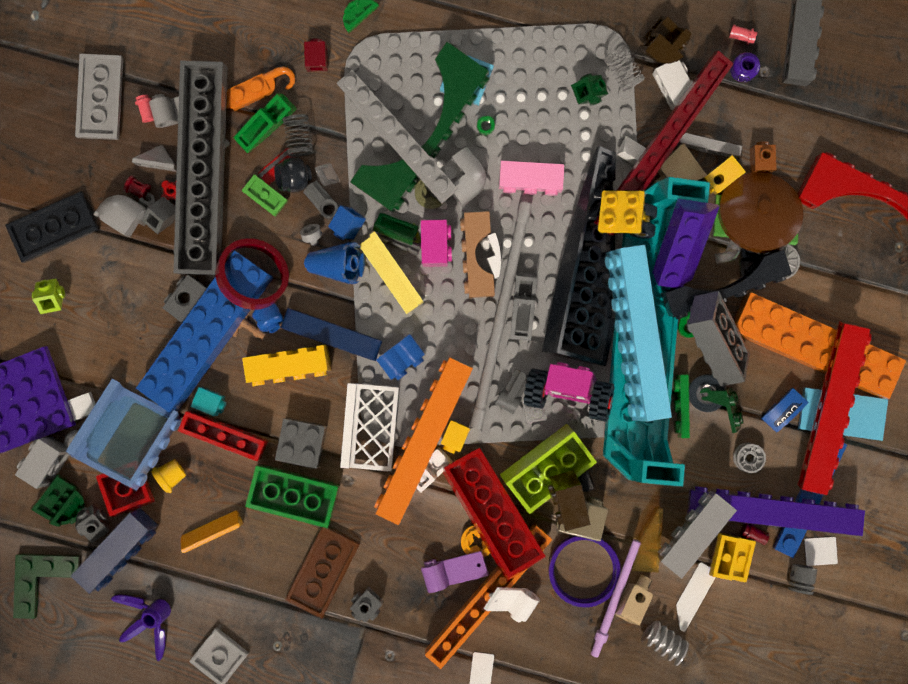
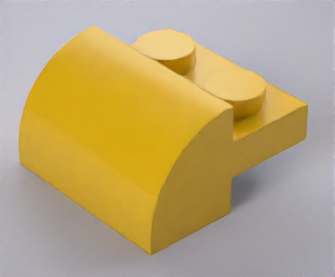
[709,533,756,582]

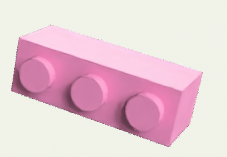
[499,161,564,196]

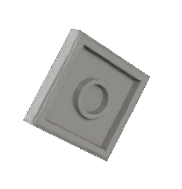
[189,627,249,684]

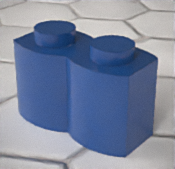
[376,334,426,380]

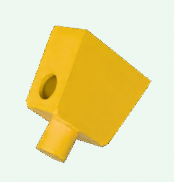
[703,155,746,195]

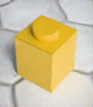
[441,420,470,454]

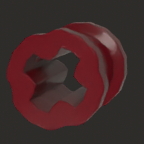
[123,175,151,200]

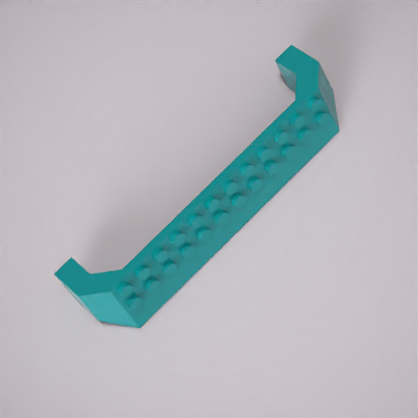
[603,177,710,487]

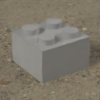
[15,437,70,489]

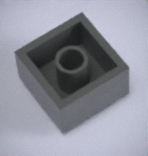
[275,418,327,469]

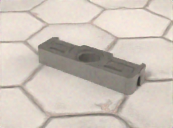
[676,133,742,160]

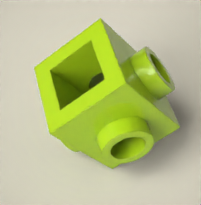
[32,279,65,314]

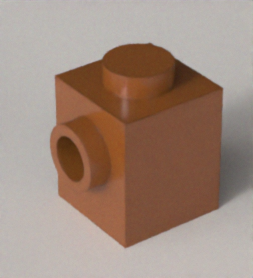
[750,141,776,173]

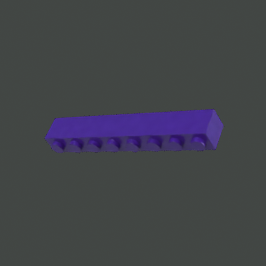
[687,486,865,536]

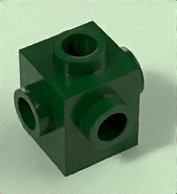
[571,73,608,106]

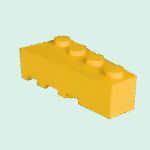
[242,345,331,386]

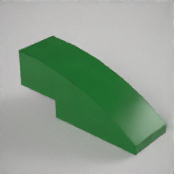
[233,94,297,153]

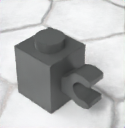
[138,193,176,234]

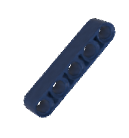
[281,308,382,361]

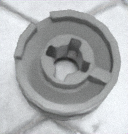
[733,442,766,473]

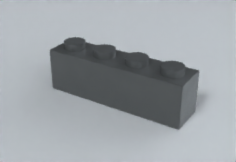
[782,0,824,86]

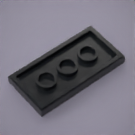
[5,191,100,263]

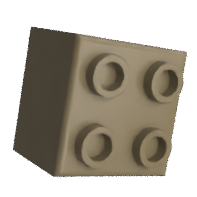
[555,497,608,541]

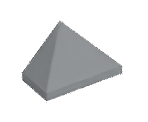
[132,145,177,172]

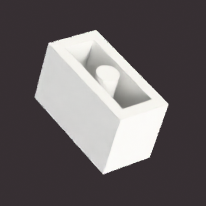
[652,60,693,110]

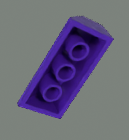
[652,199,720,288]

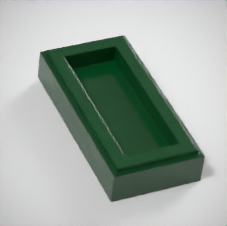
[373,212,419,245]

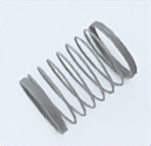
[604,46,645,92]

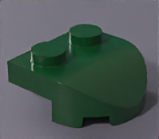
[31,474,84,527]

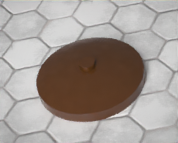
[718,172,803,253]

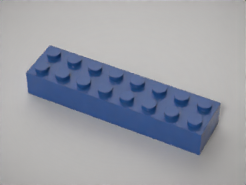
[136,250,273,413]

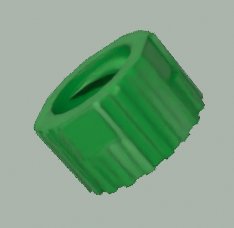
[476,116,495,136]

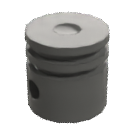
[788,564,818,595]

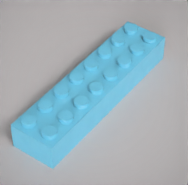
[605,245,672,422]

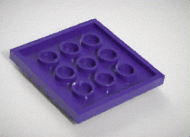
[0,346,76,453]

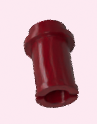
[741,523,770,545]

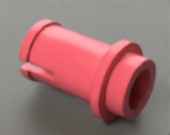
[729,24,757,45]
[135,95,154,123]

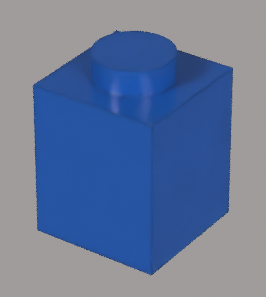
[328,205,366,240]

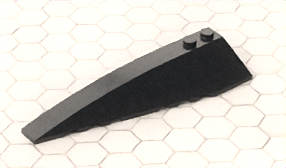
[542,146,616,367]

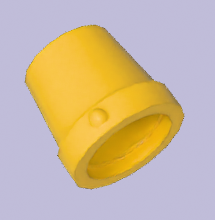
[151,459,186,493]

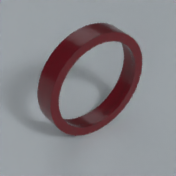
[215,238,289,310]

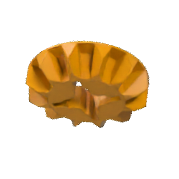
[461,526,490,557]

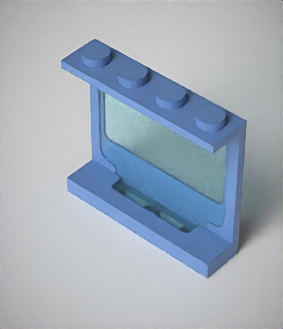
[66,379,181,491]

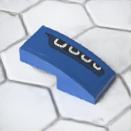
[761,388,809,433]

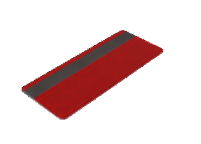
[258,148,293,185]

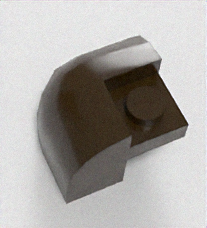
[639,15,692,64]

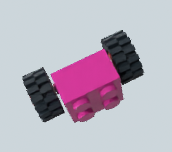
[524,362,615,422]

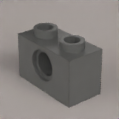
[162,275,207,323]

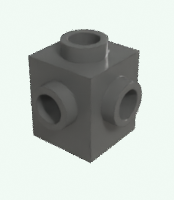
[75,504,109,543]
[350,586,384,623]

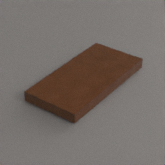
[285,527,360,619]

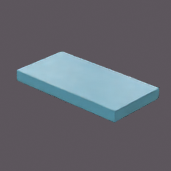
[798,388,888,441]

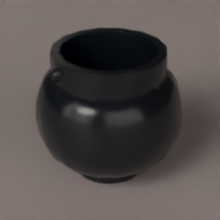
[274,157,312,193]

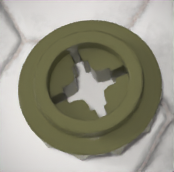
[415,179,445,209]

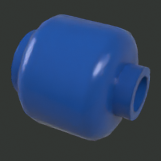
[252,303,283,333]

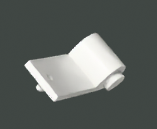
[484,587,540,622]

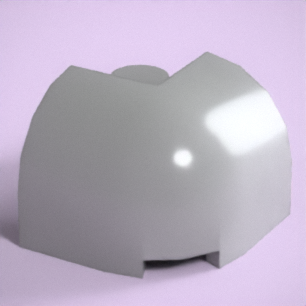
[440,147,486,208]
[94,195,147,238]

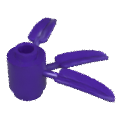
[111,595,171,661]

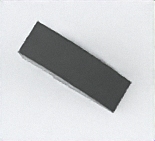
[510,272,538,341]

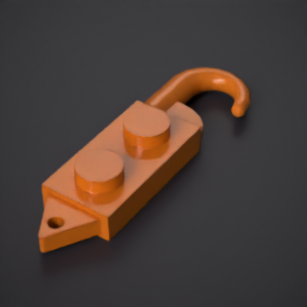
[226,66,295,111]

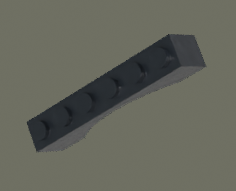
[660,250,792,319]

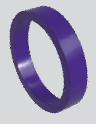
[548,535,621,607]

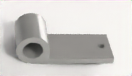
[149,94,179,128]

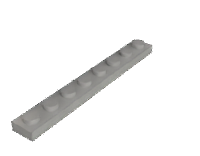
[337,70,458,203]

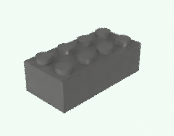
[687,291,750,386]

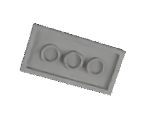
[75,54,123,140]

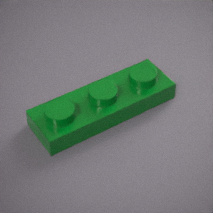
[673,375,690,438]

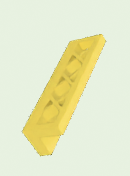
[359,231,424,314]

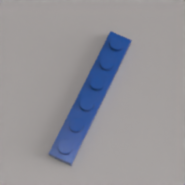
[773,443,847,558]

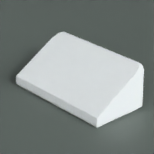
[617,136,646,165]

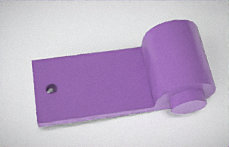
[421,551,489,593]

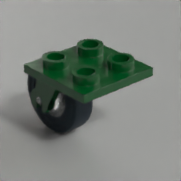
[689,374,744,433]

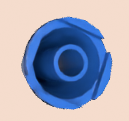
[304,242,365,284]

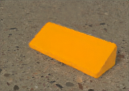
[180,510,243,553]

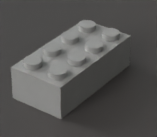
[658,491,737,579]

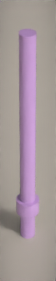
[591,539,641,657]

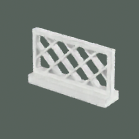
[340,383,399,471]

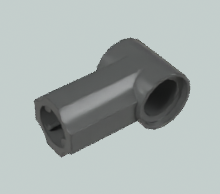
[303,180,339,221]
[495,369,529,414]

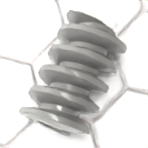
[641,621,689,666]

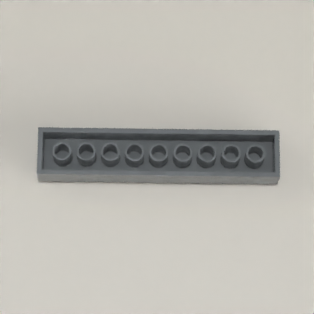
[173,61,228,275]

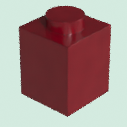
[304,38,328,72]

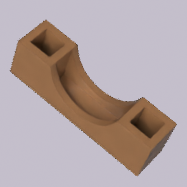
[460,211,495,299]

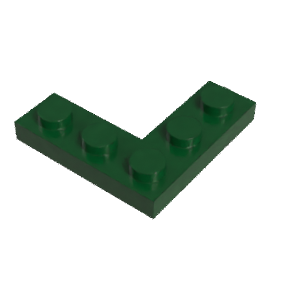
[13,554,81,619]

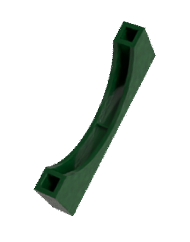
[350,42,490,212]

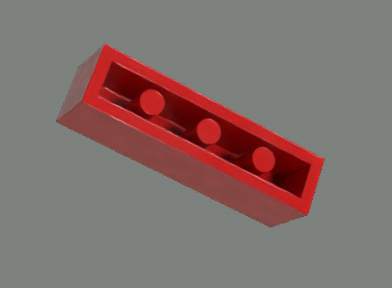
[178,411,269,461]

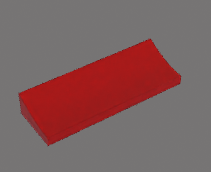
[443,448,546,582]

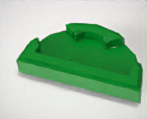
[343,0,379,34]

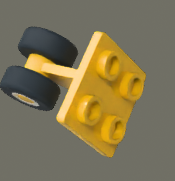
[598,191,657,239]

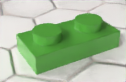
[242,174,288,217]

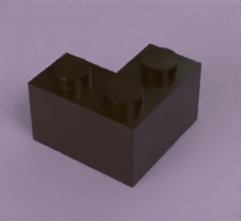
[547,470,591,531]

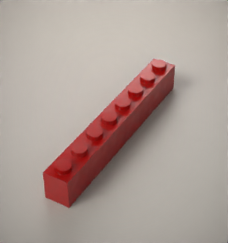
[797,322,871,495]

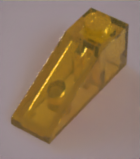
[632,506,663,573]

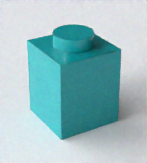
[190,387,226,416]

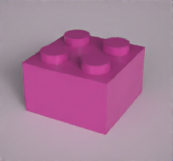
[421,220,452,267]

